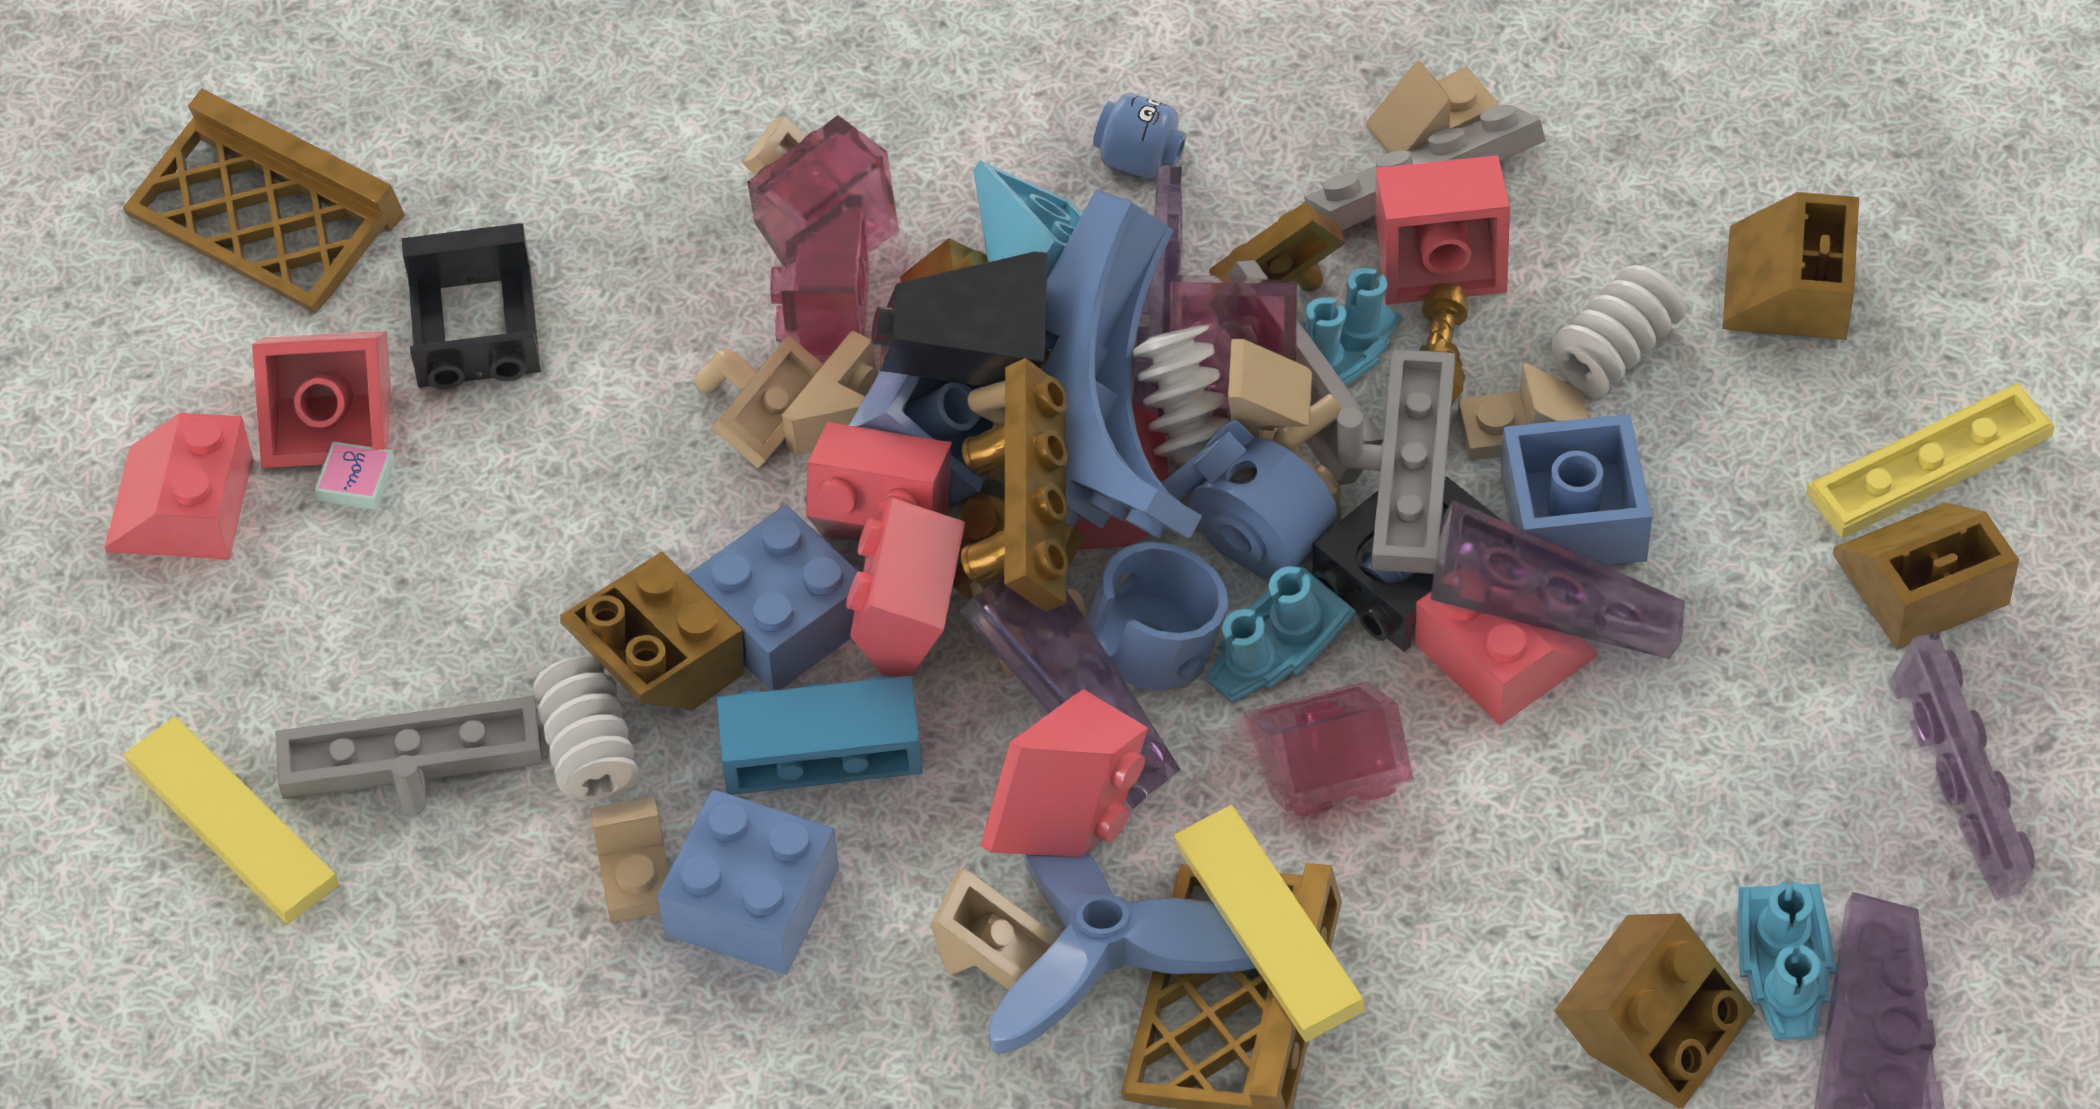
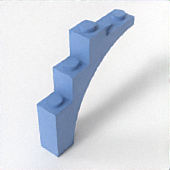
[1042,190,1202,539]

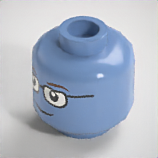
[1093,93,1187,180]

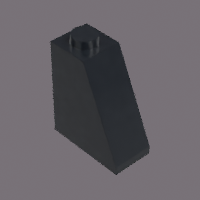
[871,251,1048,387]

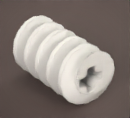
[1551,265,1686,399]
[1132,325,1230,463]
[534,656,640,800]

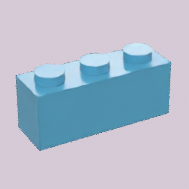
[716,675,922,795]

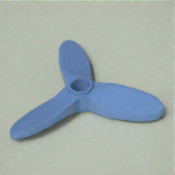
[989,852,1256,1054]

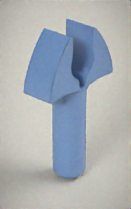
[1161,419,1255,501]

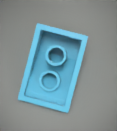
[973,160,1083,279]

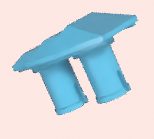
[1301,267,1402,386]
[1205,566,1356,704]
[1737,881,1836,1040]

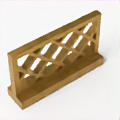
[123,88,405,313]
[1121,863,1342,1109]

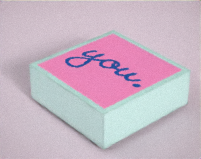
[314,441,395,510]

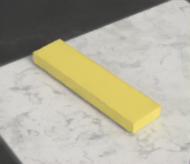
[1806,383,2055,539]
[123,716,339,925]
[1173,804,1366,1043]

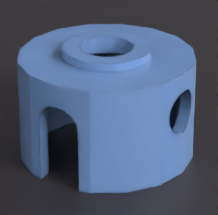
[1190,436,1338,581]
[1085,541,1228,691]

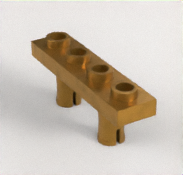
[961,358,1068,612]

